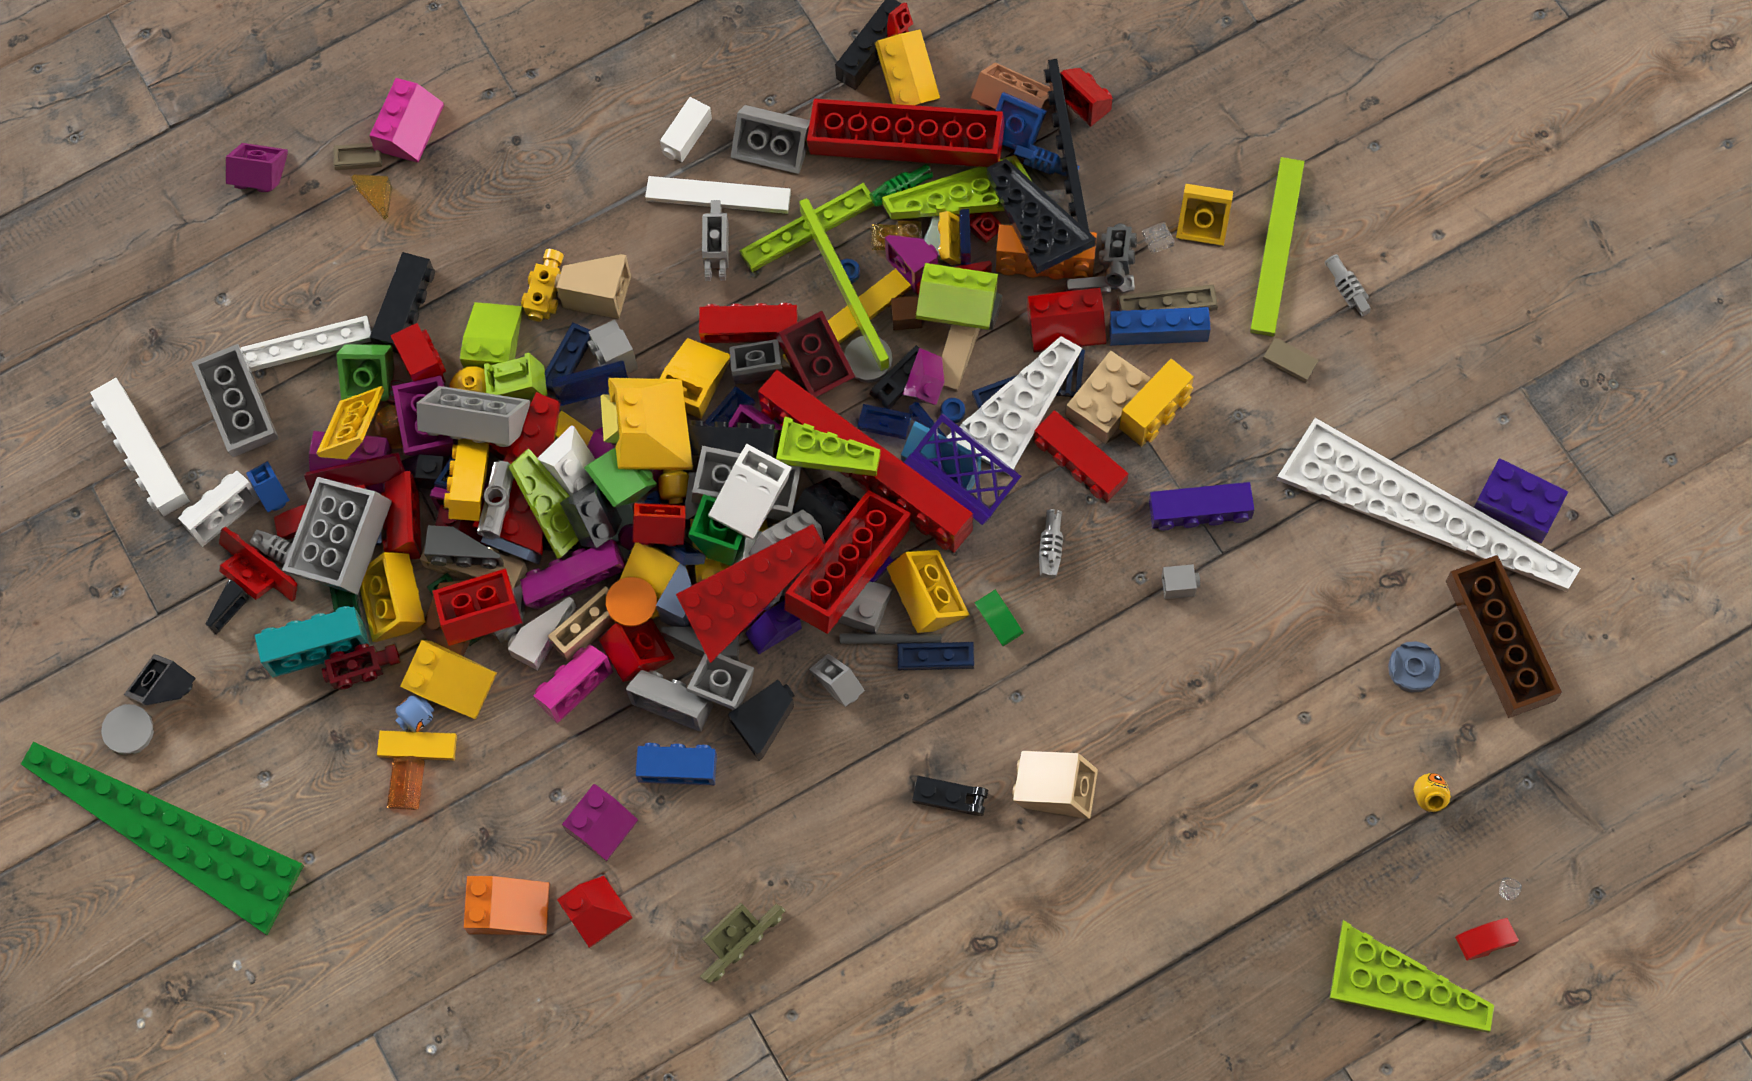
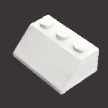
[538,425,596,496]
[178,471,260,547]

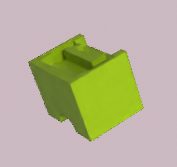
[484,353,547,402]

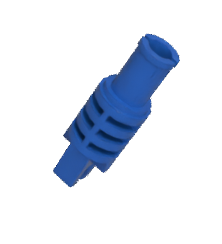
[1014,144,1080,176]

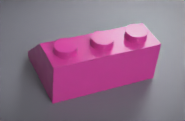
[370,78,444,163]
[533,644,613,724]

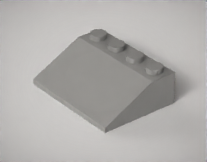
[282,477,392,595]

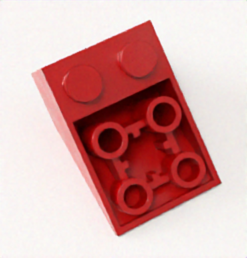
[633,503,686,546]

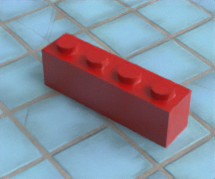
[699,303,798,343]
[1034,410,1129,502]

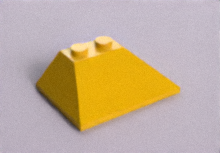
[608,378,693,470]

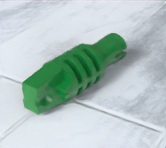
[869,164,933,207]

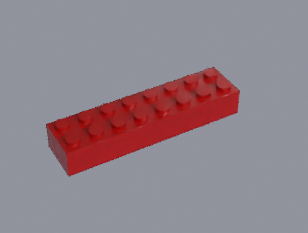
[807,99,1005,167]

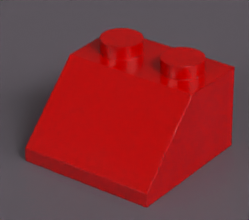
[1060,68,1113,127]
[599,618,675,682]

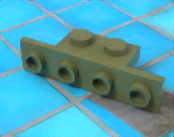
[700,903,786,984]

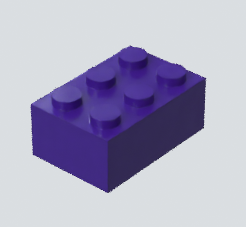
[1474,458,1568,544]

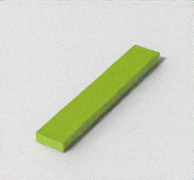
[739,183,874,272]

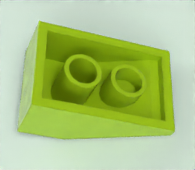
[460,302,523,368]

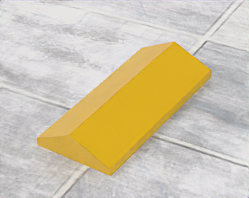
[317,386,384,459]

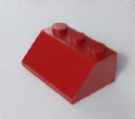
[1027,287,1106,353]
[381,471,422,560]
[433,568,522,646]

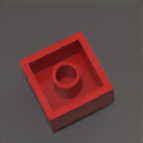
[390,323,447,383]

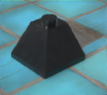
[124,654,196,705]

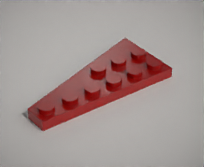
[473,392,560,555]
[676,524,825,663]

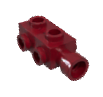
[322,644,401,690]

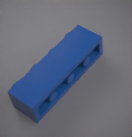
[1109,307,1211,346]

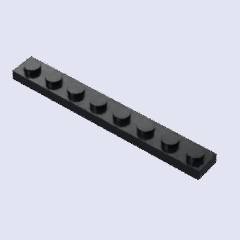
[1043,59,1089,231]

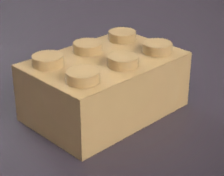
[1066,351,1151,444]

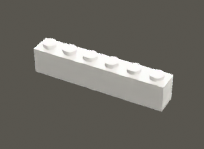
[90,378,190,516]

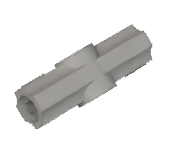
[477,461,514,539]

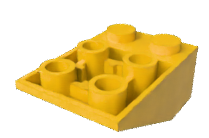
[660,338,731,419]

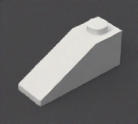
[508,597,576,671]

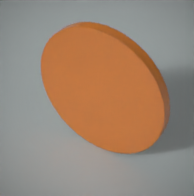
[606,577,657,627]

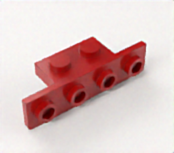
[219,527,298,602]

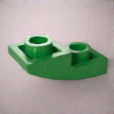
[974,589,1024,647]

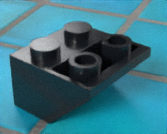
[792,477,860,541]

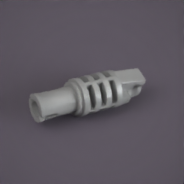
[1325,254,1371,317]
[1039,509,1063,579]
[250,529,292,564]

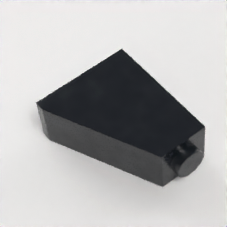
[728,680,795,761]

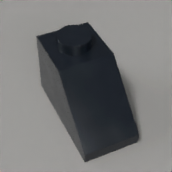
[401,454,447,489]

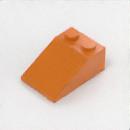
[464,876,550,935]

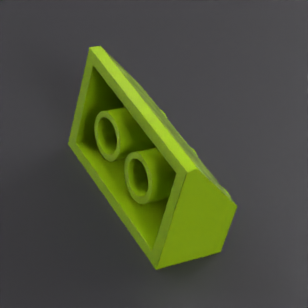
[916,263,998,330]

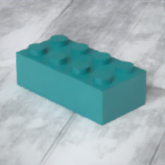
[255,606,370,678]

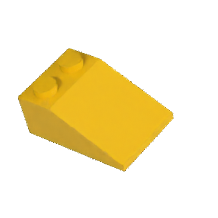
[400,640,497,719]

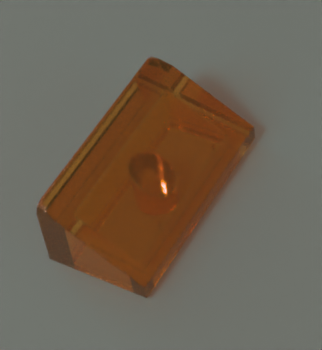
[387,756,425,810]

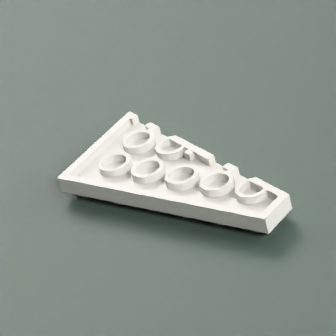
[946,336,1082,475]

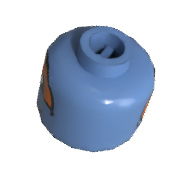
[395,695,434,732]

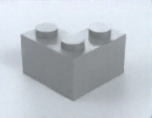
[587,320,638,378]

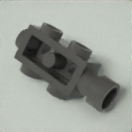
[1099,223,1137,287]

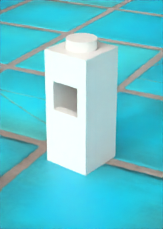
[660,97,712,162]

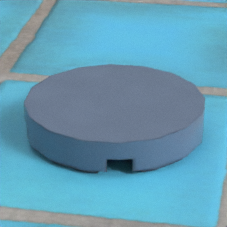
[1388,641,1441,693]

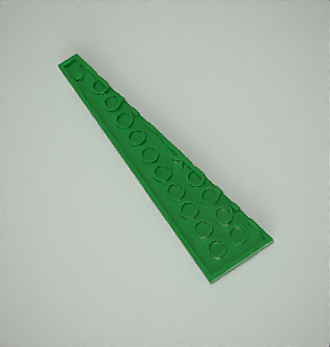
[21,742,304,935]

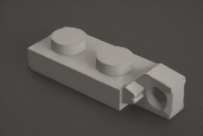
[1065,275,1135,294]

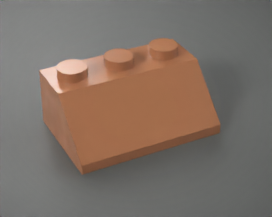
[971,62,1051,113]

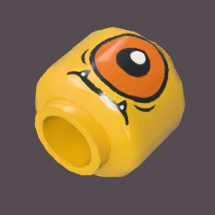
[1413,773,1451,812]

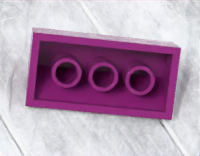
[520,539,626,610]

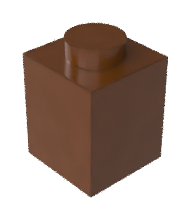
[891,296,922,330]

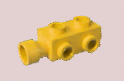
[521,249,564,322]

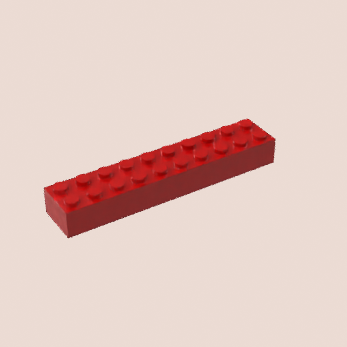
[758,370,973,553]

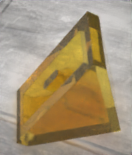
[351,174,392,220]

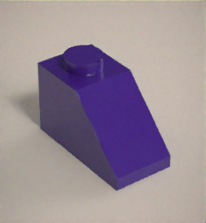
[745,600,802,654]

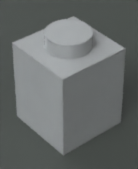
[1161,564,1200,599]

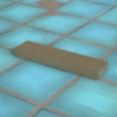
[1117,284,1218,311]

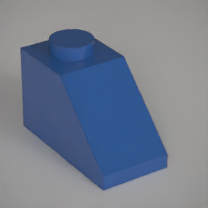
[246,461,290,512]

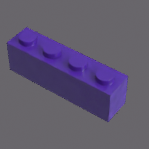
[1149,482,1254,530]

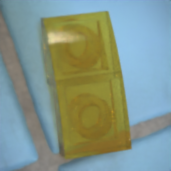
[870,221,923,250]

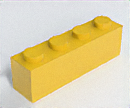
[444,438,489,521]

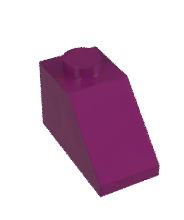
[903,348,945,405]

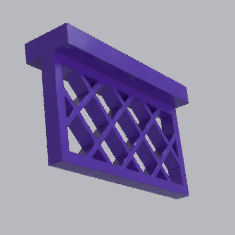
[904,414,1022,525]

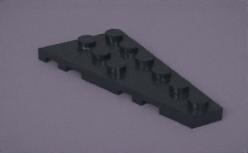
[986,159,1096,274]

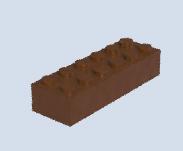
[1446,555,1562,718]

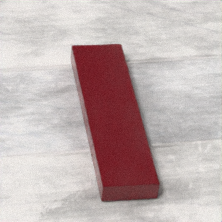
[304,453,405,494]

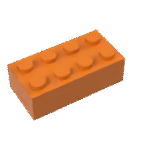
[996,225,1097,280]

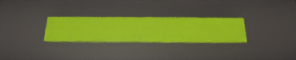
[1250,157,1305,337]
[799,198,889,371]

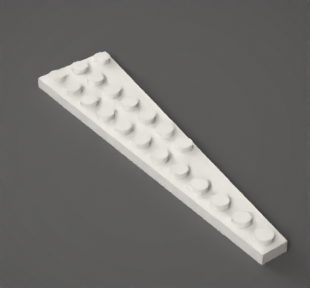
[1277,418,1581,592]

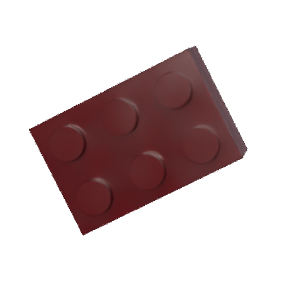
[775,311,856,398]

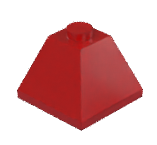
[557,876,633,948]

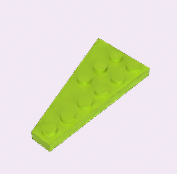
[882,155,1031,220]
[1329,920,1494,1033]

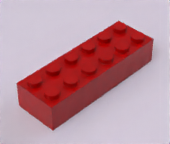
[785,490,911,634]

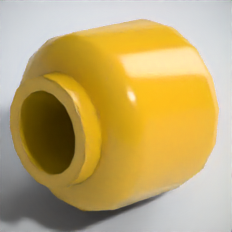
[658,470,689,505]

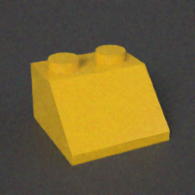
[1176,184,1233,246]

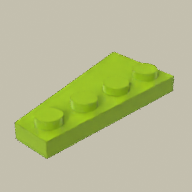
[776,417,880,476]
[508,449,579,558]

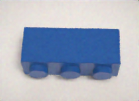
[636,743,717,785]

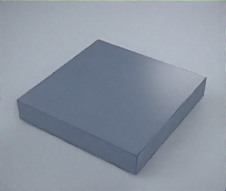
[481,537,542,564]

